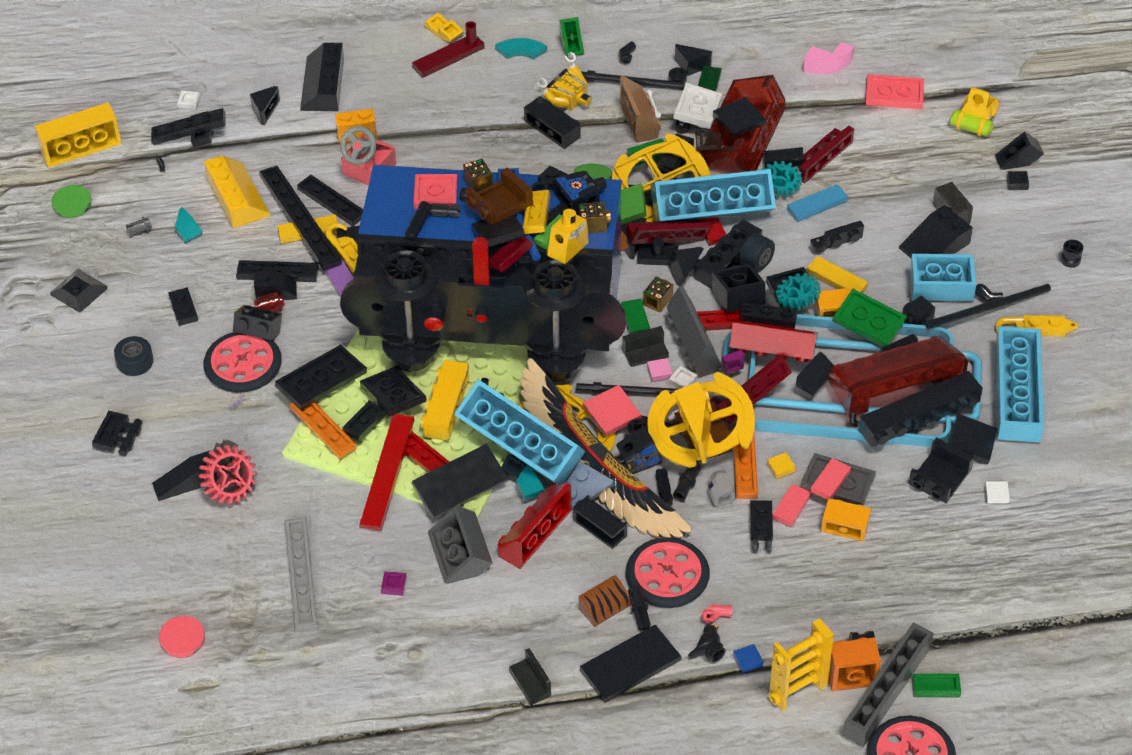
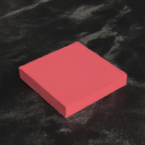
[414,174,457,209]
[583,385,641,437]

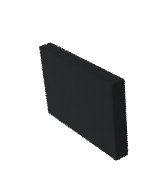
[360,366,427,417]

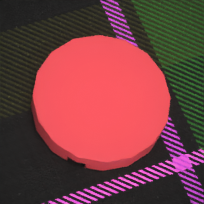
[159,616,205,658]

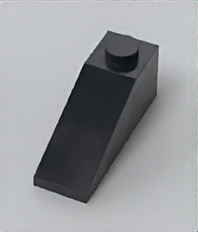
[152,450,218,501]

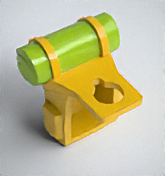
[950,87,1000,137]

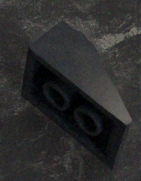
[899,205,973,258]

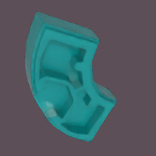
[495,38,547,60]

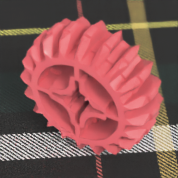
[199,445,258,504]

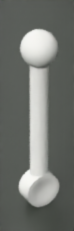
[645,89,661,120]

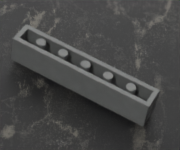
[843,622,933,747]

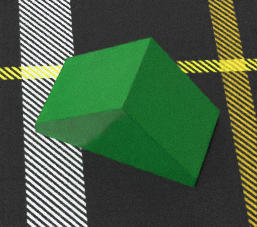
[559,17,584,57]

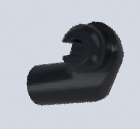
[619,41,636,63]
[975,284,1003,303]

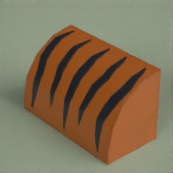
[579,575,631,627]

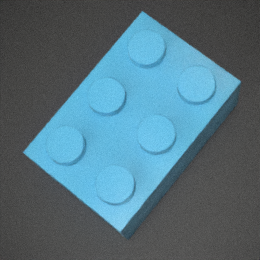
[910,254,976,301]

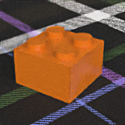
[828,637,881,691]

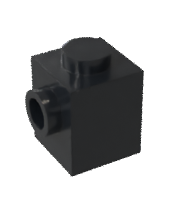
[903,295,936,325]

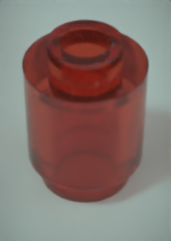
[253,292,285,312]

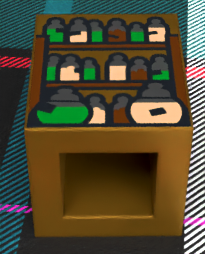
[463,158,493,190]
[579,202,611,233]
[643,276,673,313]

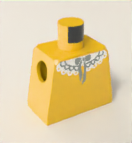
[547,209,589,264]

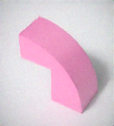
[803,42,854,74]

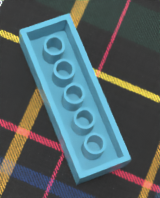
[650,169,776,222]
[995,326,1044,442]
[454,379,585,484]

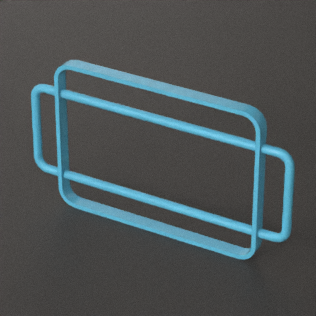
[720,314,982,447]

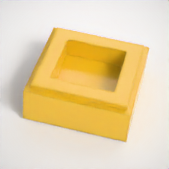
[767,452,796,479]

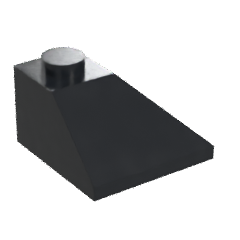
[50,269,108,313]

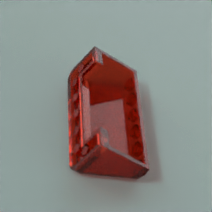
[698,75,786,173]
[828,336,968,417]

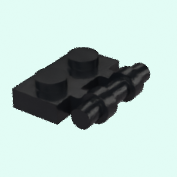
[92,410,143,456]

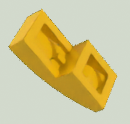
[424,12,464,42]

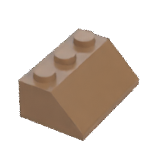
[620,76,661,143]

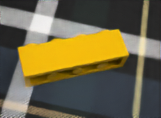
[421,360,470,441]

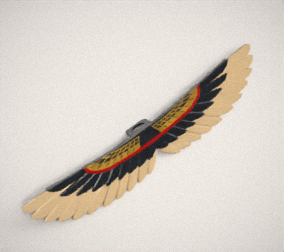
[520,358,692,538]

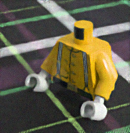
[534,52,592,111]

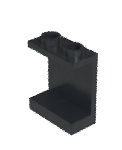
[909,437,974,504]

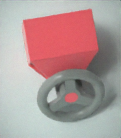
[340,126,396,185]

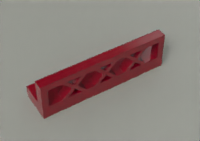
[792,125,854,184]
[626,220,712,244]

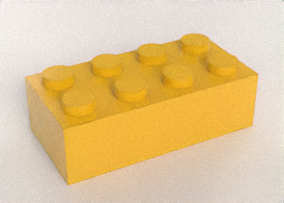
[35,102,122,168]

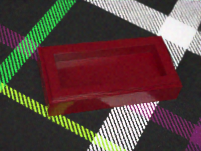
[489,237,533,273]

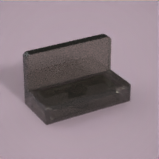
[695,131,735,153]

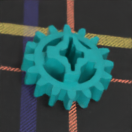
[762,161,802,198]
[776,273,821,310]

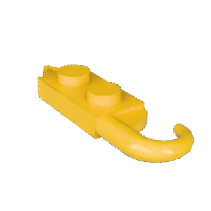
[325,223,358,275]
[995,315,1079,337]

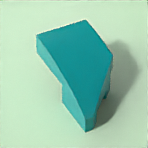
[175,207,203,243]
[516,465,544,501]

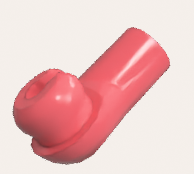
[701,604,732,624]

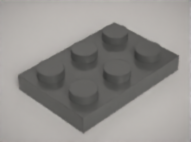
[800,453,876,506]

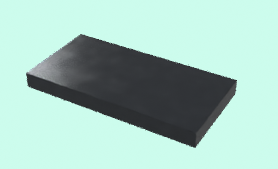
[275,344,367,410]
[411,443,508,519]
[580,624,681,703]

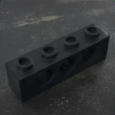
[693,219,762,289]

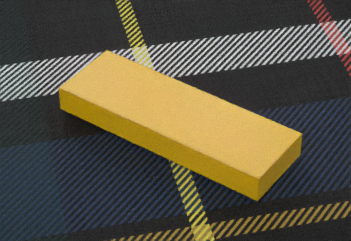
[523,190,551,234]
[277,215,338,244]
[806,256,869,293]

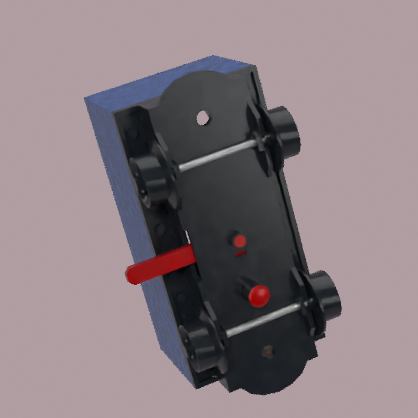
[340,165,627,381]

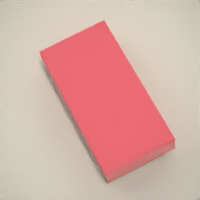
[811,458,851,500]
[773,484,811,527]

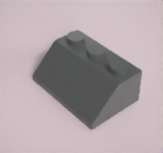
[428,505,493,584]

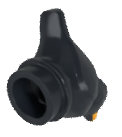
[688,624,726,662]

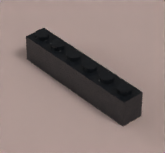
[858,371,983,447]

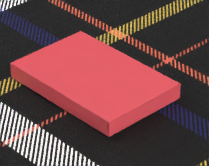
[865,74,924,109]

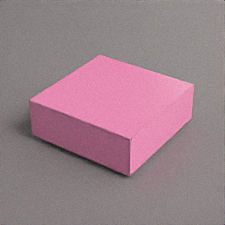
[647,358,673,382]

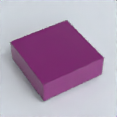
[721,350,744,375]
[381,571,407,596]

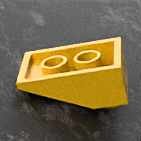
[674,382,713,464]

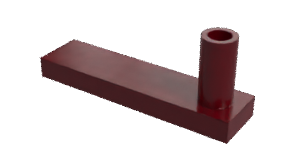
[412,21,485,78]
[710,355,792,424]

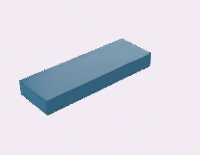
[787,184,848,222]

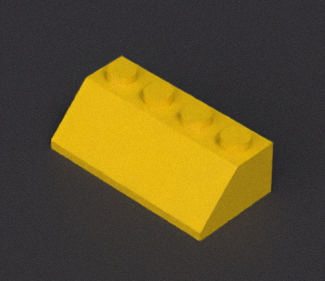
[204,155,270,229]

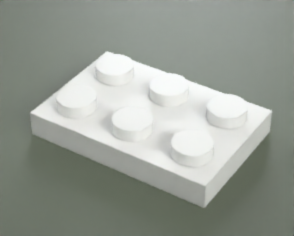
[673,83,722,129]

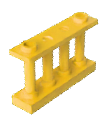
[769,618,834,712]

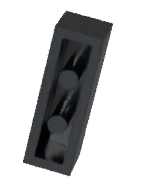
[524,96,581,149]

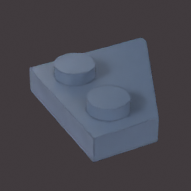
[566,461,616,508]

